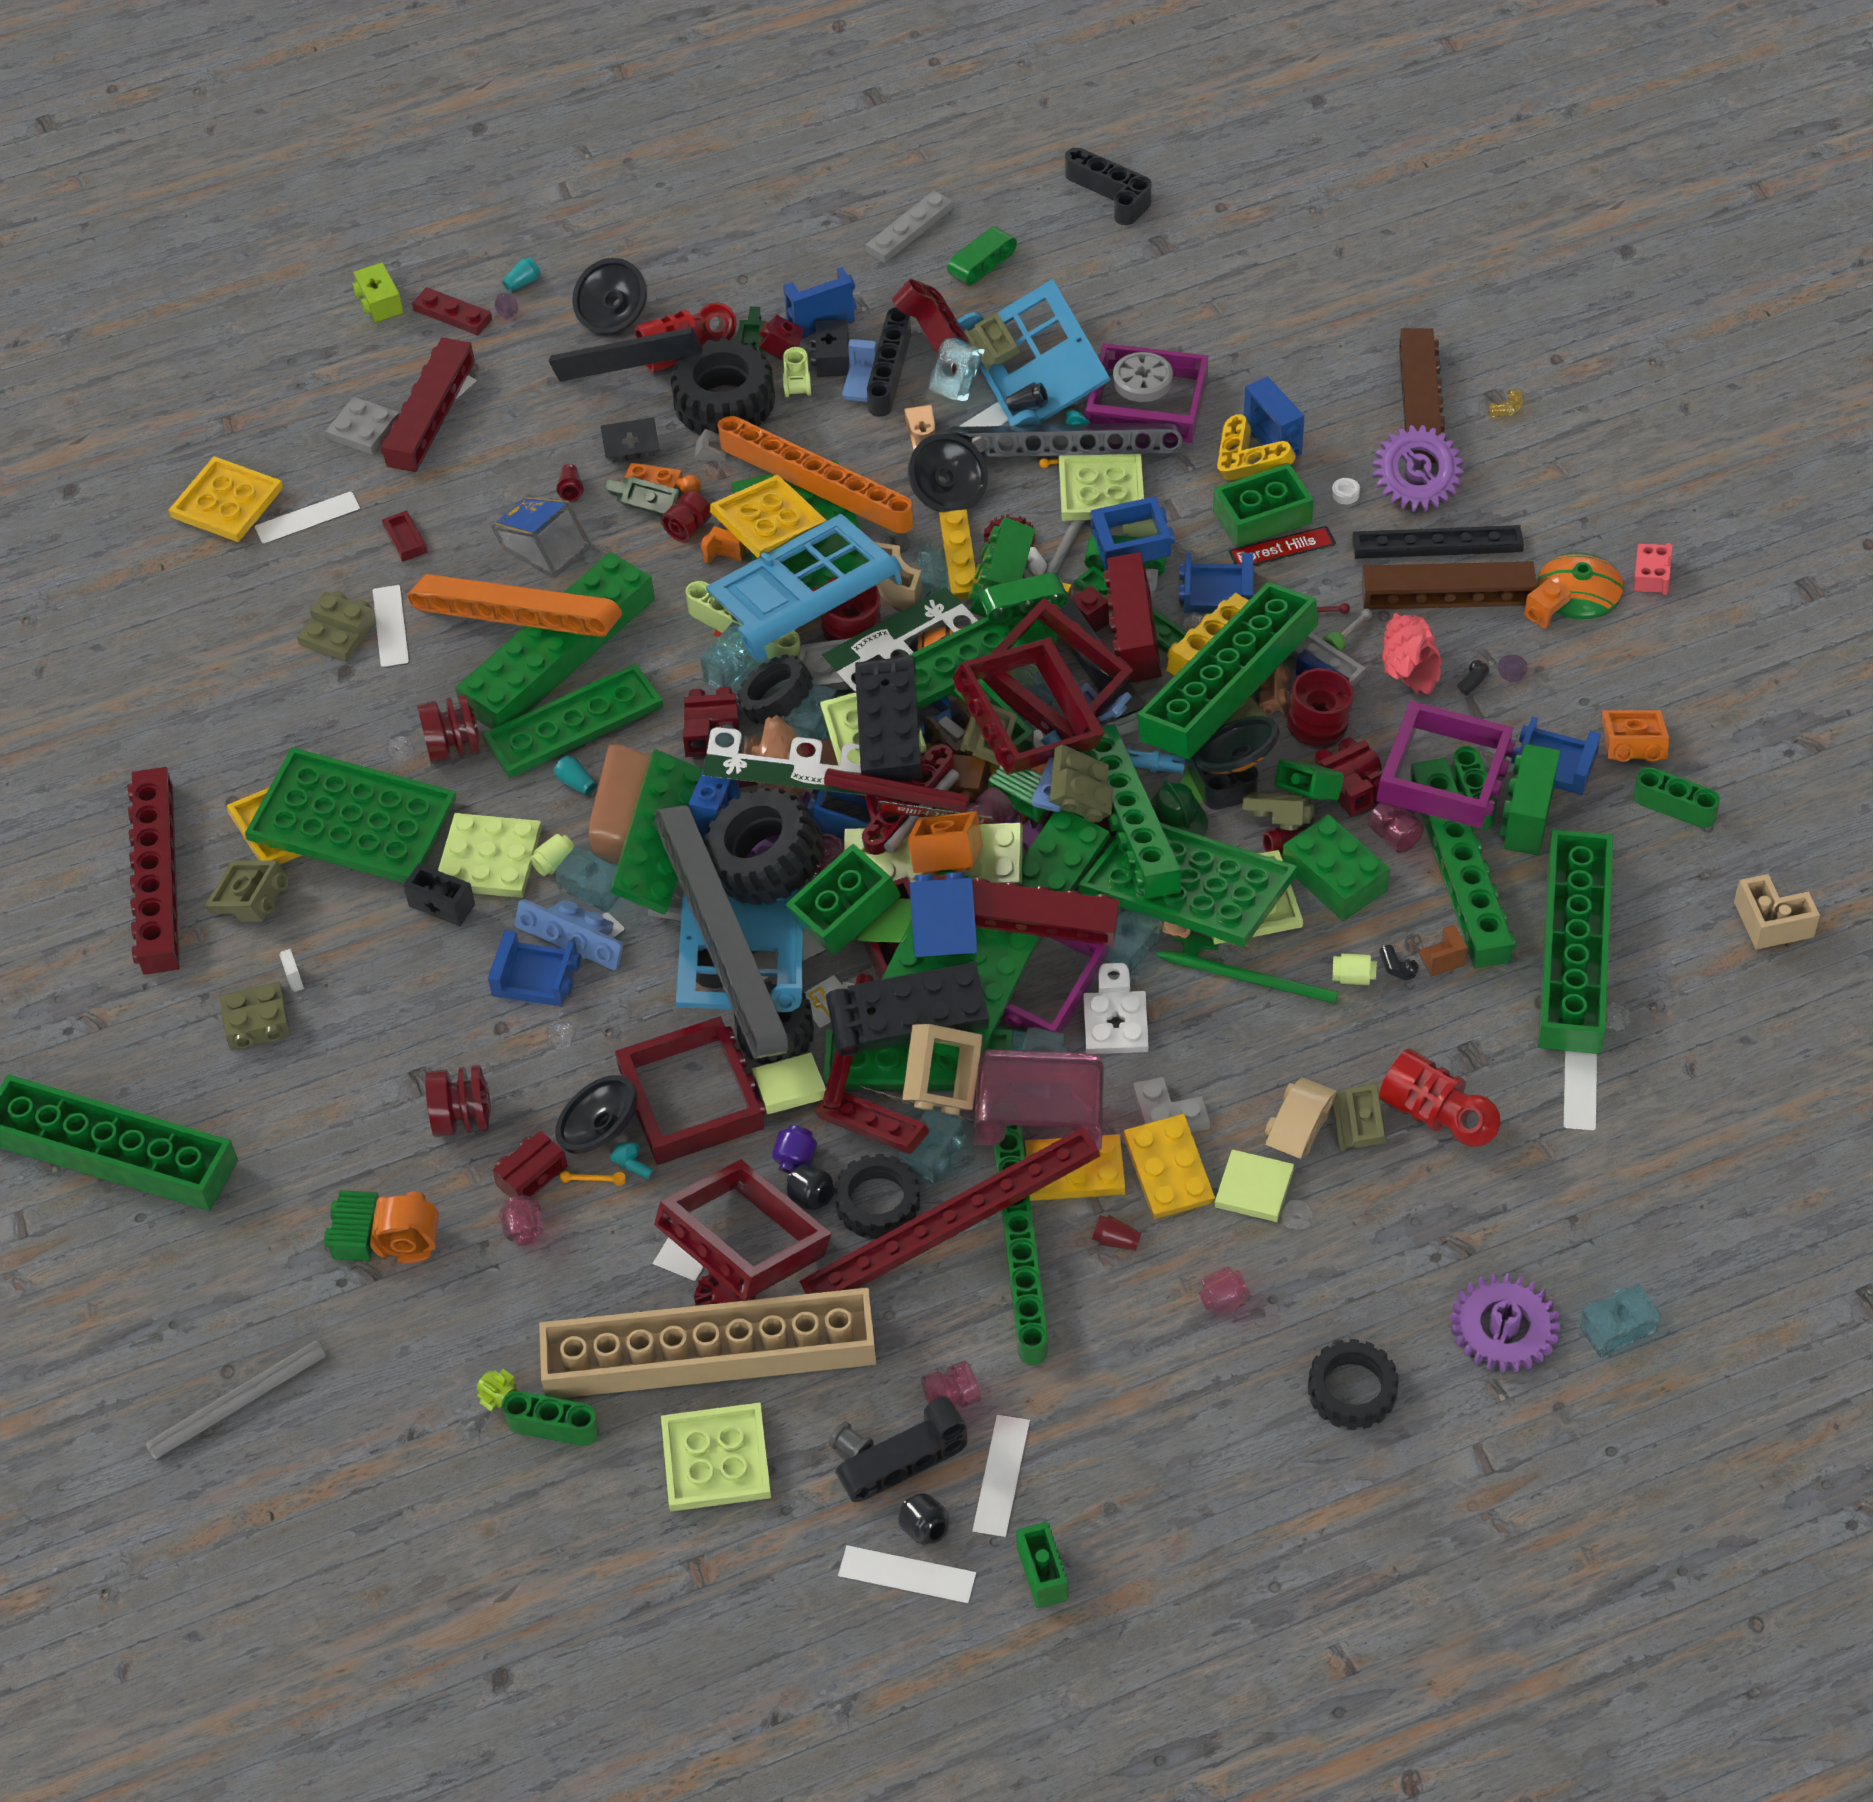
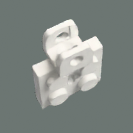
[1084,963,1149,1054]

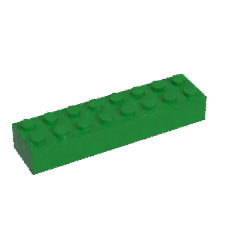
[455,552,655,729]
[1137,582,1318,760]
[1538,829,1613,1054]
[0,1074,238,1212]

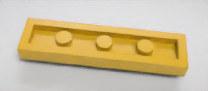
[939,509,977,600]

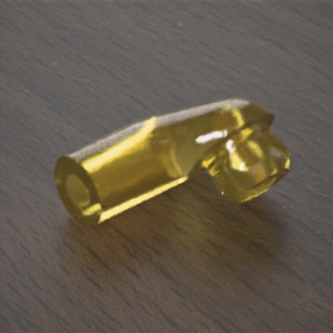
[1488,389,1524,417]

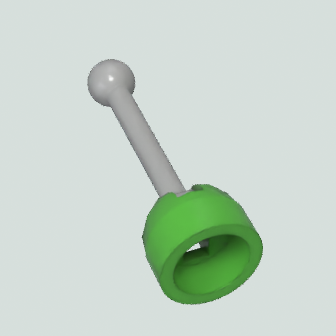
[1322,609,1372,652]

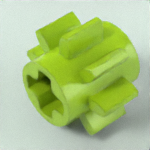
[477,1369,518,1412]

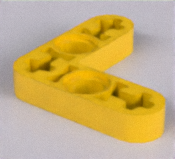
[1217,414,1296,481]

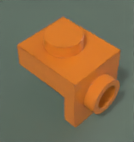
[700,526,746,564]
[1524,579,1571,629]

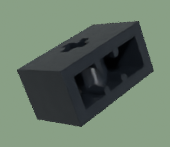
[811,319,849,377]
[600,417,660,463]
[403,863,475,926]

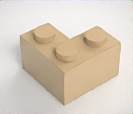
[1734,874,1820,950]

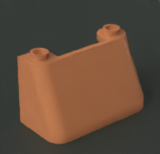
[589,744,650,868]

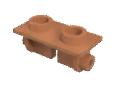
[1259,663,1291,718]

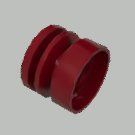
[821,577,881,641]
[1287,668,1354,747]
[417,694,480,764]
[425,1065,491,1137]

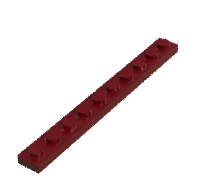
[799,1127,1101,1294]

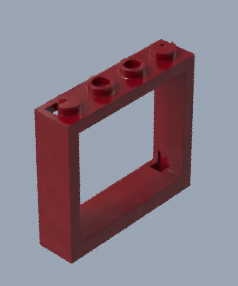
[982,598,1133,740]
[953,637,1105,775]
[615,1016,767,1165]
[654,1159,832,1301]

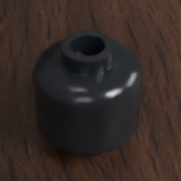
[786,1163,834,1210]
[898,1493,949,1545]

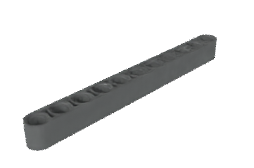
[655,805,788,1059]

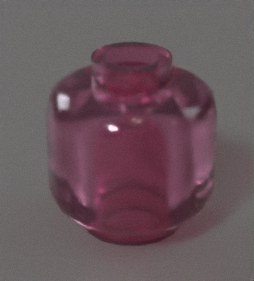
[499,1195,544,1246]
[1199,1267,1250,1316]

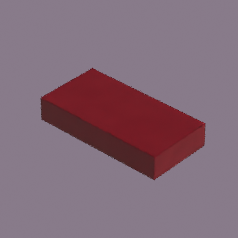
[382,510,428,562]

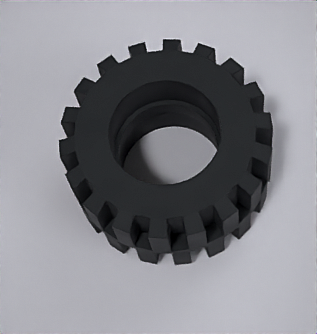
[734,981,814,1064]

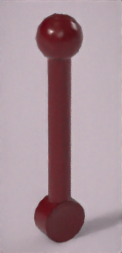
[1317,603,1350,614]

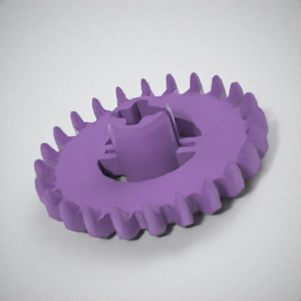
[1372,425,1464,513]
[1450,1273,1560,1372]

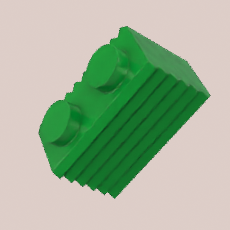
[1274,759,1344,801]
[989,765,1048,822]
[324,1190,379,1262]
[1016,1522,1069,1608]

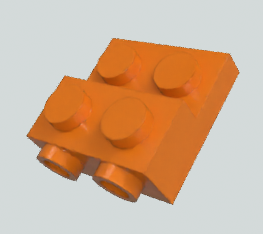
[1601,710,1669,762]

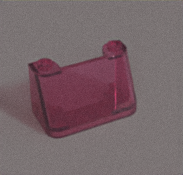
[974,1050,1104,1150]

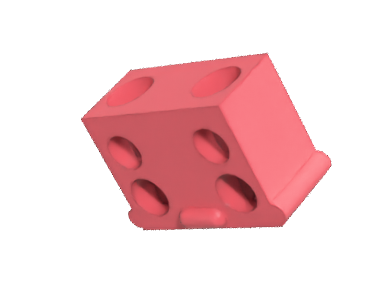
[1634,543,1672,595]

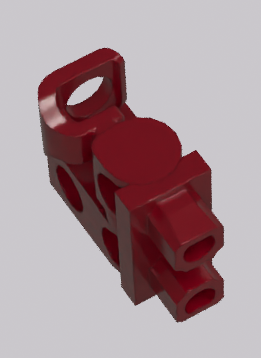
[683,686,741,757]
[1315,737,1399,817]

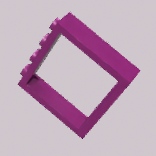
[1085,343,1208,443]
[1376,701,1516,829]
[1002,938,1109,1044]

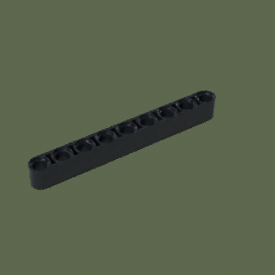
[942,422,1183,457]

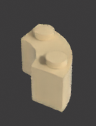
[875,542,922,611]
[1265,1077,1337,1159]

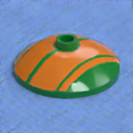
[1537,552,1624,619]

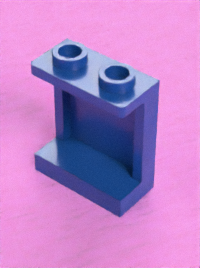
[783,267,857,339]
[1179,553,1254,613]
[1511,716,1601,795]
[909,872,977,957]
[488,930,581,1007]

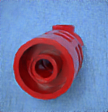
[635,302,737,374]
[1379,1048,1501,1147]

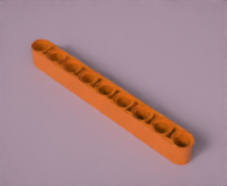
[718,416,914,533]
[407,574,622,637]

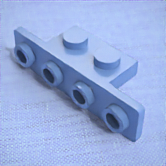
[514,899,624,970]

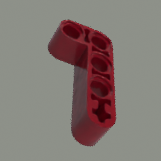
[892,279,977,377]

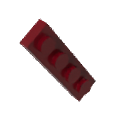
[814,1092,930,1155]

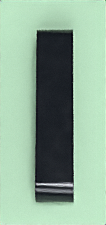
[867,307,911,417]

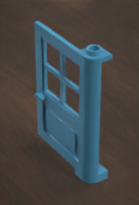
[957,279,1111,437]
[706,514,902,663]
[676,887,804,1012]

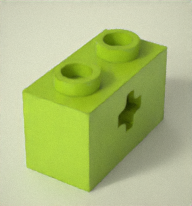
[352,262,404,323]

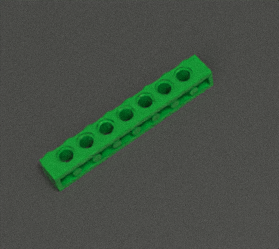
[1082,724,1181,899]
[1409,757,1516,969]

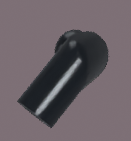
[1457,660,1489,696]
[1379,945,1419,980]

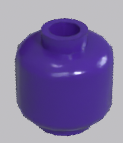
[772,1125,817,1174]

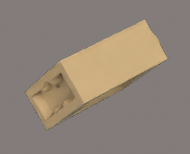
[902,1024,982,1115]

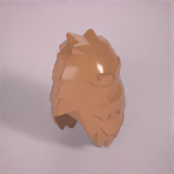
[743,715,804,798]

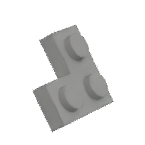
[1133,1077,1210,1133]

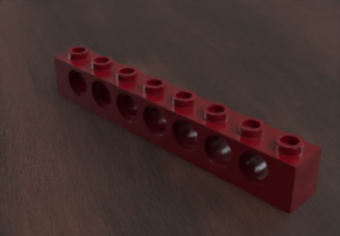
[127,767,180,975]

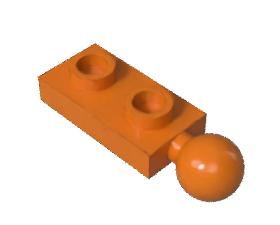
[622,463,701,494]

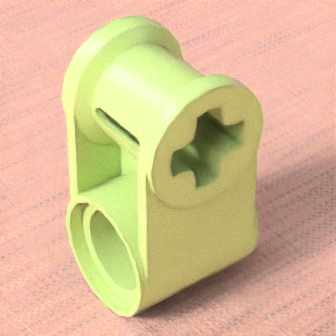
[783,347,811,398]

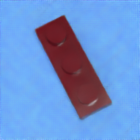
[412,287,492,336]

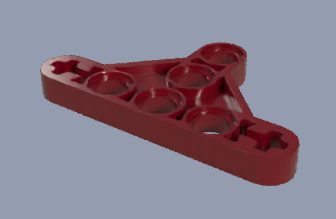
[854,744,954,855]

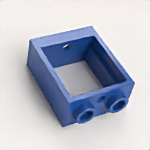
[1244,376,1305,458]
[1091,496,1175,570]
[688,769,741,842]
[807,789,869,840]

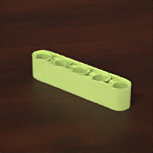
[686,581,801,659]

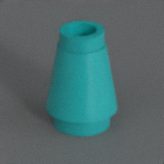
[501,257,541,293]
[554,755,597,796]

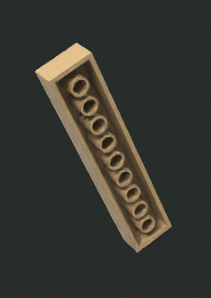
[539,1288,876,1399]

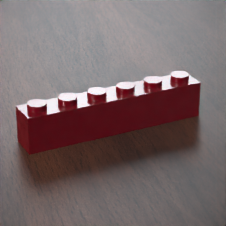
[381,337,475,472]
[934,874,1119,946]

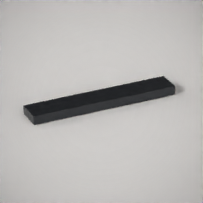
[549,327,703,382]
[1352,525,1524,559]
[1060,590,1146,719]

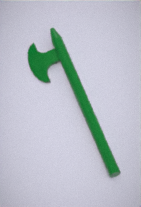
[1156,932,1339,1004]

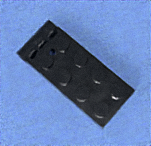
[855,656,923,781]
[826,962,989,1056]

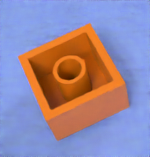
[908,811,983,875]

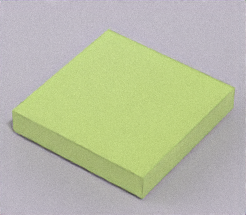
[752,1052,826,1115]
[1215,1150,1294,1222]

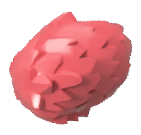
[1381,613,1442,696]

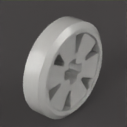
[1113,352,1173,402]

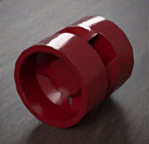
[661,490,712,543]

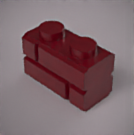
[492,1131,568,1206]

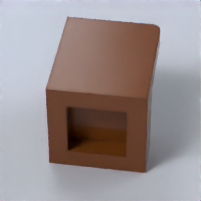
[1419,925,1467,976]

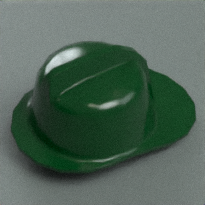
[1150,780,1208,836]

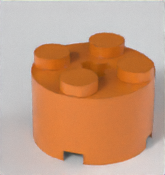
[370,1191,439,1263]

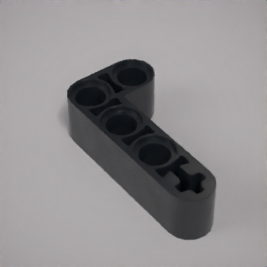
[1065,148,1151,225]
[1185,755,1258,810]
[835,1396,968,1502]

